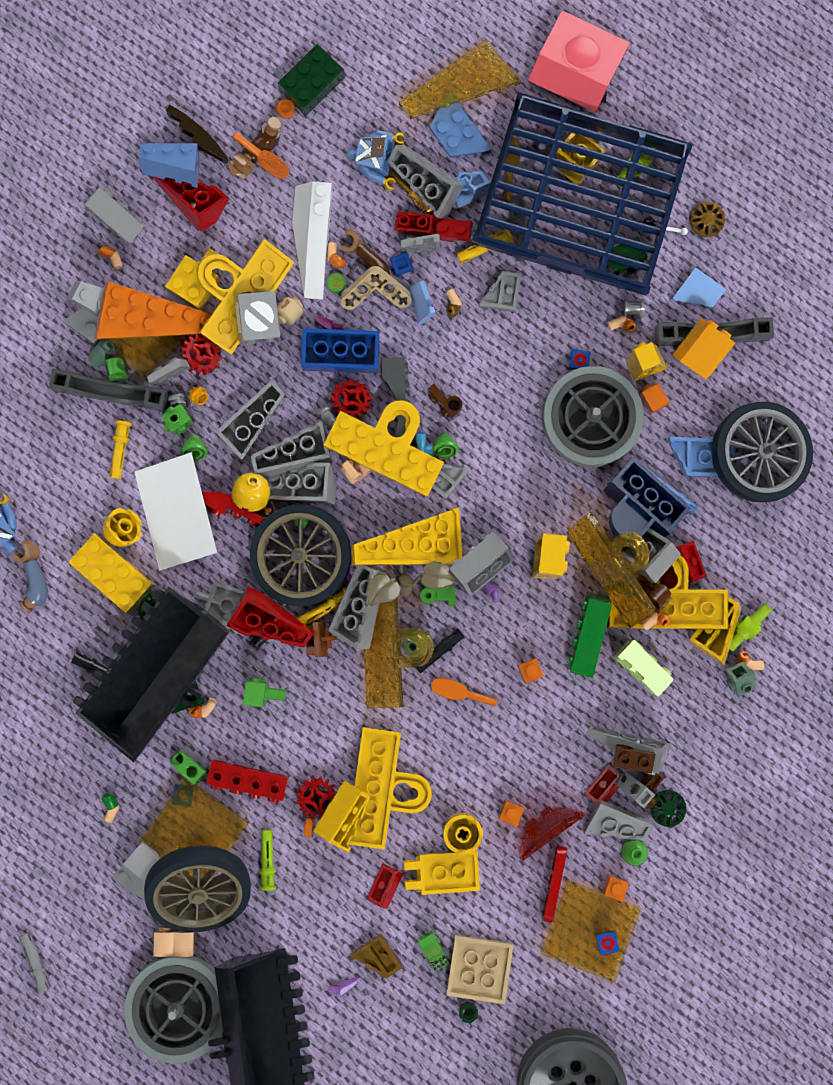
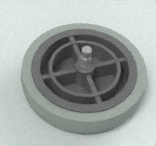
[542,366,644,467]
[124,956,223,1063]

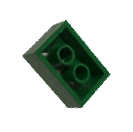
[277,44,345,116]

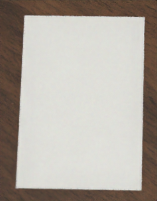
[135,452,217,571]

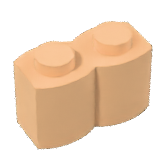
[154,926,195,957]

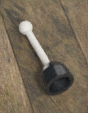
[642,217,688,235]

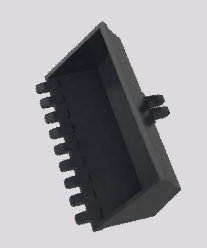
[73,586,231,762]
[208,948,315,1085]

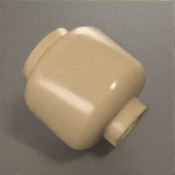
[277,297,303,325]

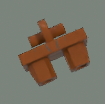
[306,622,337,657]

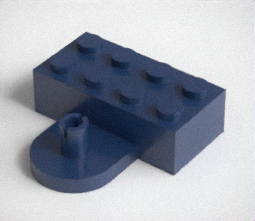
[603,457,691,541]

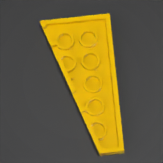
[351,507,463,565]

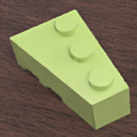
[613,640,674,697]

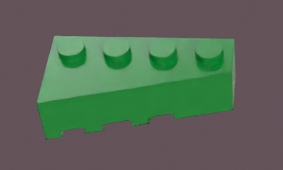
[567,592,612,678]

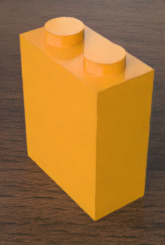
[673,318,735,380]

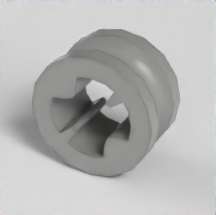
[167,394,186,407]

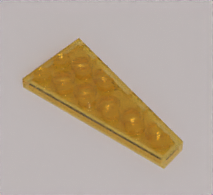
[399,39,521,119]

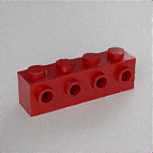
[206,759,289,803]

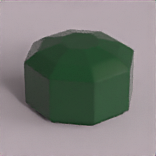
[459,1002,478,1023]

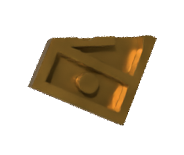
[350,933,403,979]

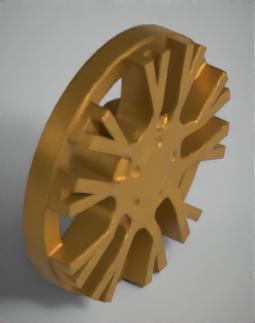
[689,201,726,237]

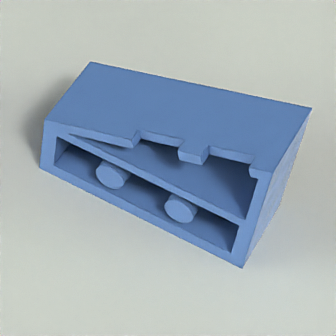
[139,143,200,187]

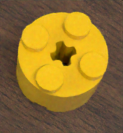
[443,812,483,855]

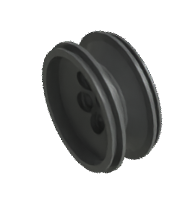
[517,1028,627,1085]

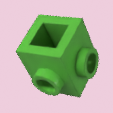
[162,404,194,435]

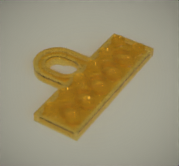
[567,512,656,628]
[364,597,434,708]

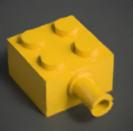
[554,132,606,184]
[165,248,220,310]

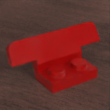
[661,541,707,589]

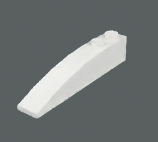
[292,181,333,300]

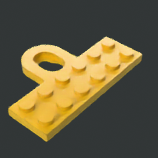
[197,239,295,355]
[323,401,444,497]
[610,555,728,629]
[349,727,432,850]

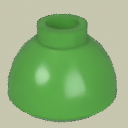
[432,433,459,459]
[181,435,208,461]
[621,839,648,866]

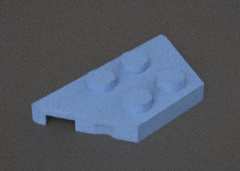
[429,92,491,158]
[668,437,741,477]

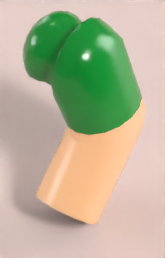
[102,793,119,823]

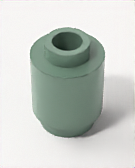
[88,340,116,368]

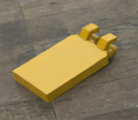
[403,850,480,895]

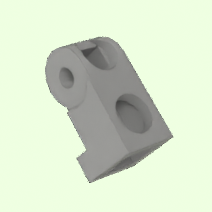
[615,772,655,808]

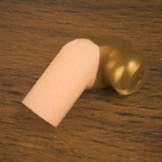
[446,288,462,317]

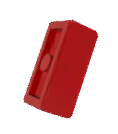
[584,764,622,805]
[366,863,404,909]

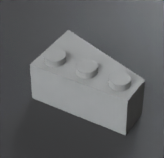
[84,187,144,245]
[63,308,104,346]

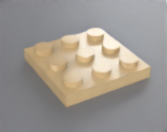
[446,934,513,1005]

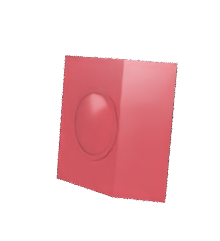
[528,10,630,113]

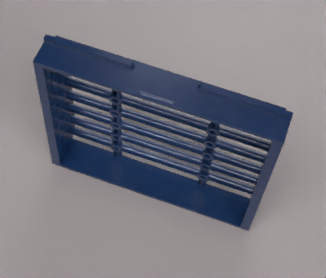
[472,92,693,296]

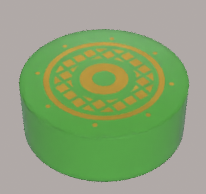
[327,273,346,293]

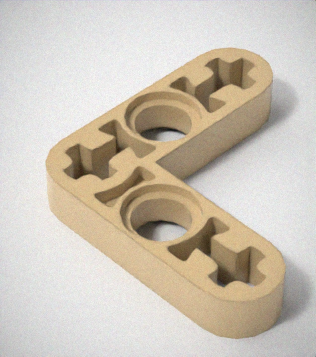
[341,266,412,310]

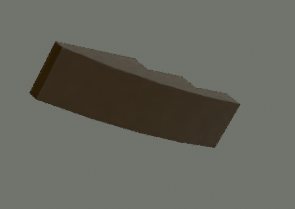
[166,104,228,164]

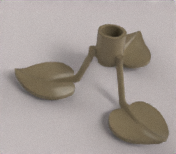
[367,562,457,606]

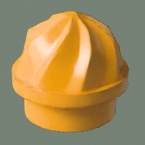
[188,386,208,405]

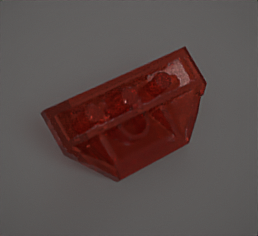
[519,806,585,862]

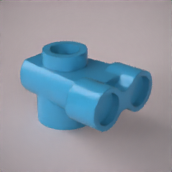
[414,432,433,456]

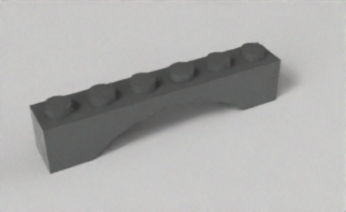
[654,317,774,346]
[381,357,411,446]
[49,369,169,412]

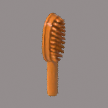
[232,132,289,179]
[431,678,498,706]

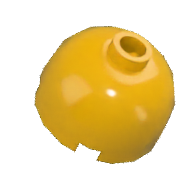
[231,472,270,512]
[102,508,142,547]

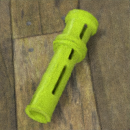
[259,830,277,891]

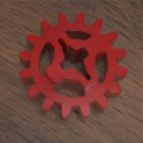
[180,334,222,376]
[330,378,372,419]
[296,776,337,819]

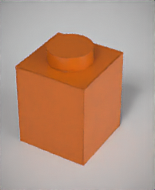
[639,383,669,415]
[517,658,544,684]
[498,799,524,827]
[601,873,629,902]

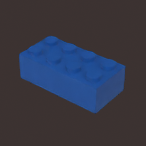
[301,328,380,373]

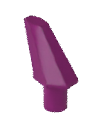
[316,316,343,330]

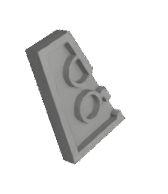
[583,800,654,841]

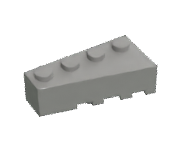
[216,380,285,461]
[251,421,332,478]
[328,565,386,649]

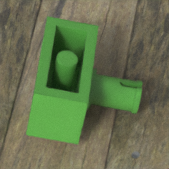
[243,677,286,707]

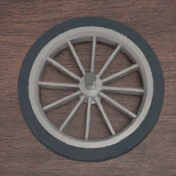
[712,402,813,502]

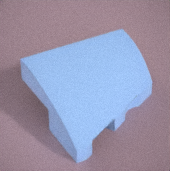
[454,171,490,208]
[672,268,726,308]
[409,280,435,325]

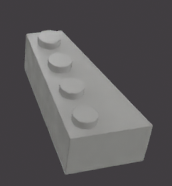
[387,145,464,218]
[67,282,140,338]

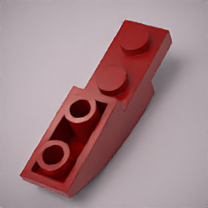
[394,211,473,242]
[202,492,265,527]

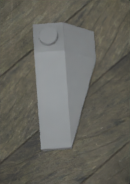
[265,462,337,505]
[587,726,671,775]
[113,842,192,909]

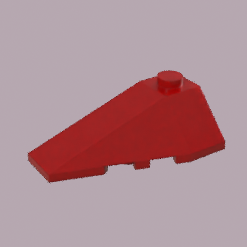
[152,176,229,232]
[227,586,314,648]

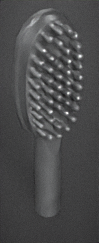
[509,196,528,261]

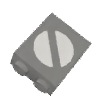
[234,291,280,344]

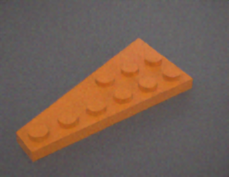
[94,282,211,339]

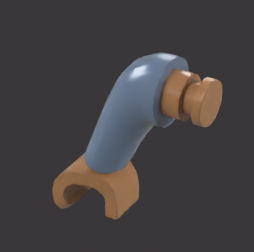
[11,540,48,613]

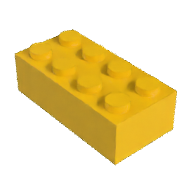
[68,533,155,614]
[532,533,570,580]

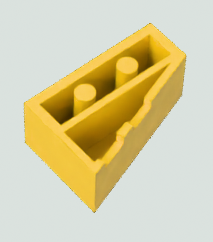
[625,342,668,382]
[690,596,741,666]
[313,780,371,853]

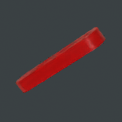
[542,845,567,923]

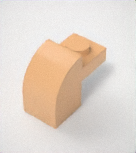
[341,460,372,484]

